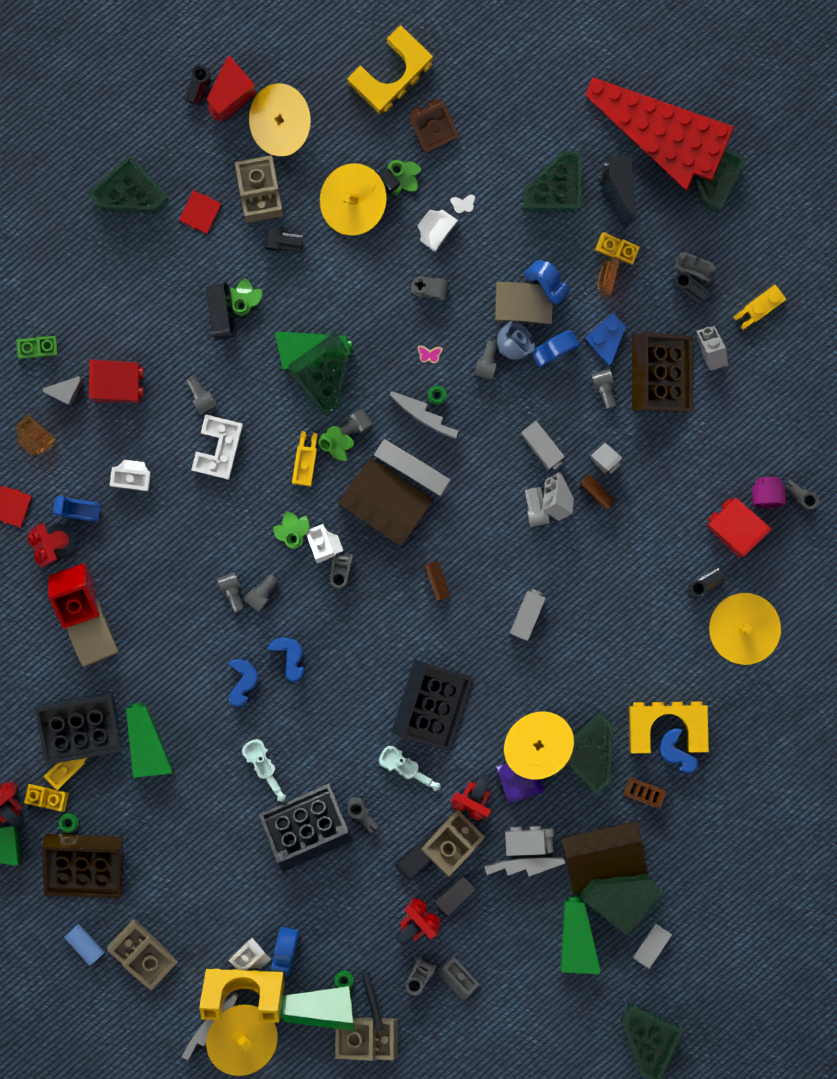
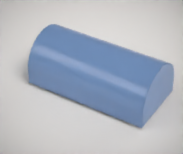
[64,924,104,966]

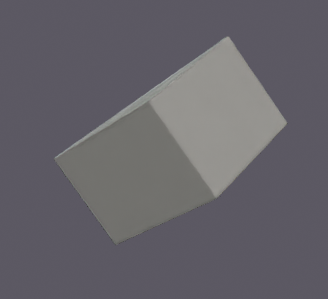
[43,376,83,406]

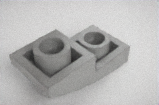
[633,924,672,969]

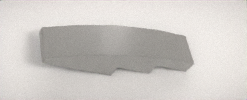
[390,391,458,440]
[374,439,451,496]
[484,856,565,876]
[181,993,239,1060]

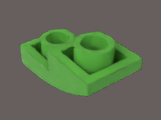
[16,336,57,359]

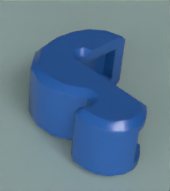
[524,260,570,304]
[531,330,580,368]
[53,496,101,522]
[268,638,305,682]
[228,659,259,707]
[659,728,698,773]
[270,927,299,977]

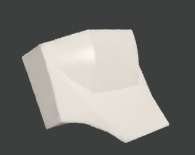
[418,210,458,252]
[110,460,151,491]
[307,524,343,564]
[228,938,271,971]

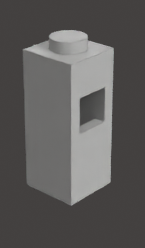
[521,421,565,470]
[509,589,545,641]

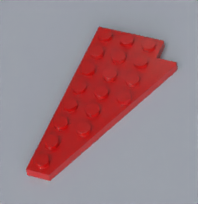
[585,77,734,191]

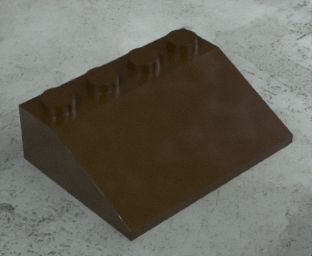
[632,332,693,412]
[338,457,433,547]
[561,820,649,894]
[42,834,123,898]

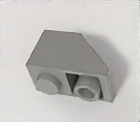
[696,326,728,371]
[590,443,622,474]
[542,472,574,521]

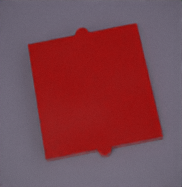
[179,191,221,234]
[0,486,32,528]

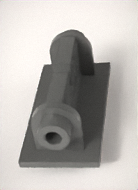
[674,252,716,282]

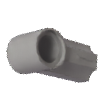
[525,487,549,527]

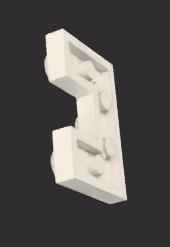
[191,414,243,480]

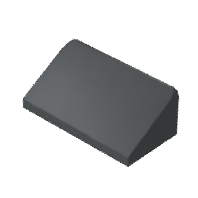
[435,875,476,916]
[437,956,480,1000]

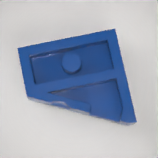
[585,313,626,366]

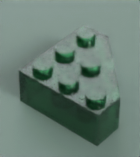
[692,148,747,213]
[523,151,581,213]
[87,155,170,214]
[289,332,348,416]
[567,712,613,795]
[580,874,665,936]
[620,1002,684,1079]

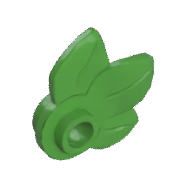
[387,160,421,196]
[230,278,263,316]
[318,426,354,461]
[273,511,309,549]

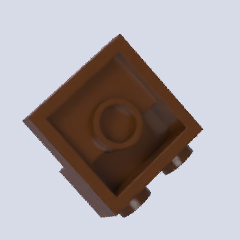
[408,99,460,153]

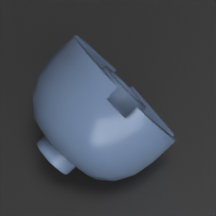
[497,321,535,360]

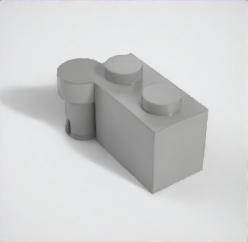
[505,826,554,856]

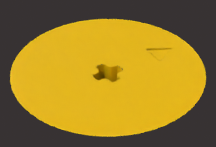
[249,83,310,156]
[320,163,386,235]
[709,593,781,665]
[504,712,574,779]
[206,1005,278,1076]

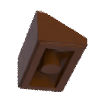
[579,474,615,510]
[425,561,450,601]

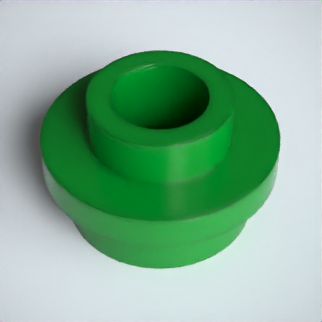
[428,386,447,405]
[59,813,78,833]
[334,971,354,988]

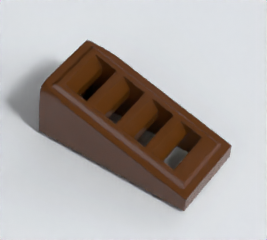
[622,777,667,809]

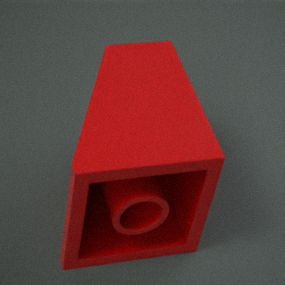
[207,56,257,123]
[89,360,144,403]
[706,498,771,558]
[48,563,100,629]

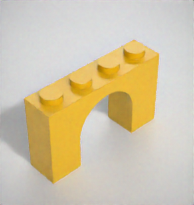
[347,25,433,114]
[628,701,709,753]
[199,969,284,1023]

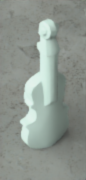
[242,739,286,802]
[379,746,441,791]

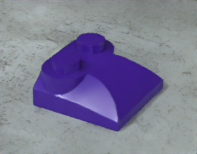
[496,763,544,804]

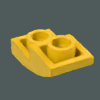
[595,232,640,265]
[24,784,69,812]

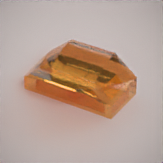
[597,257,620,298]
[14,414,56,456]

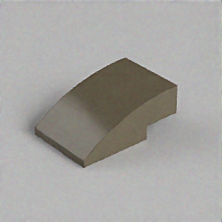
[235,155,284,223]
[495,282,552,325]
[66,597,119,668]
[421,810,485,877]
[107,919,178,990]
[335,1018,398,1061]

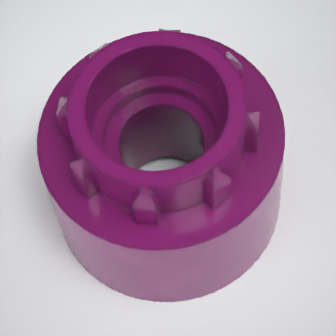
[752,477,786,508]

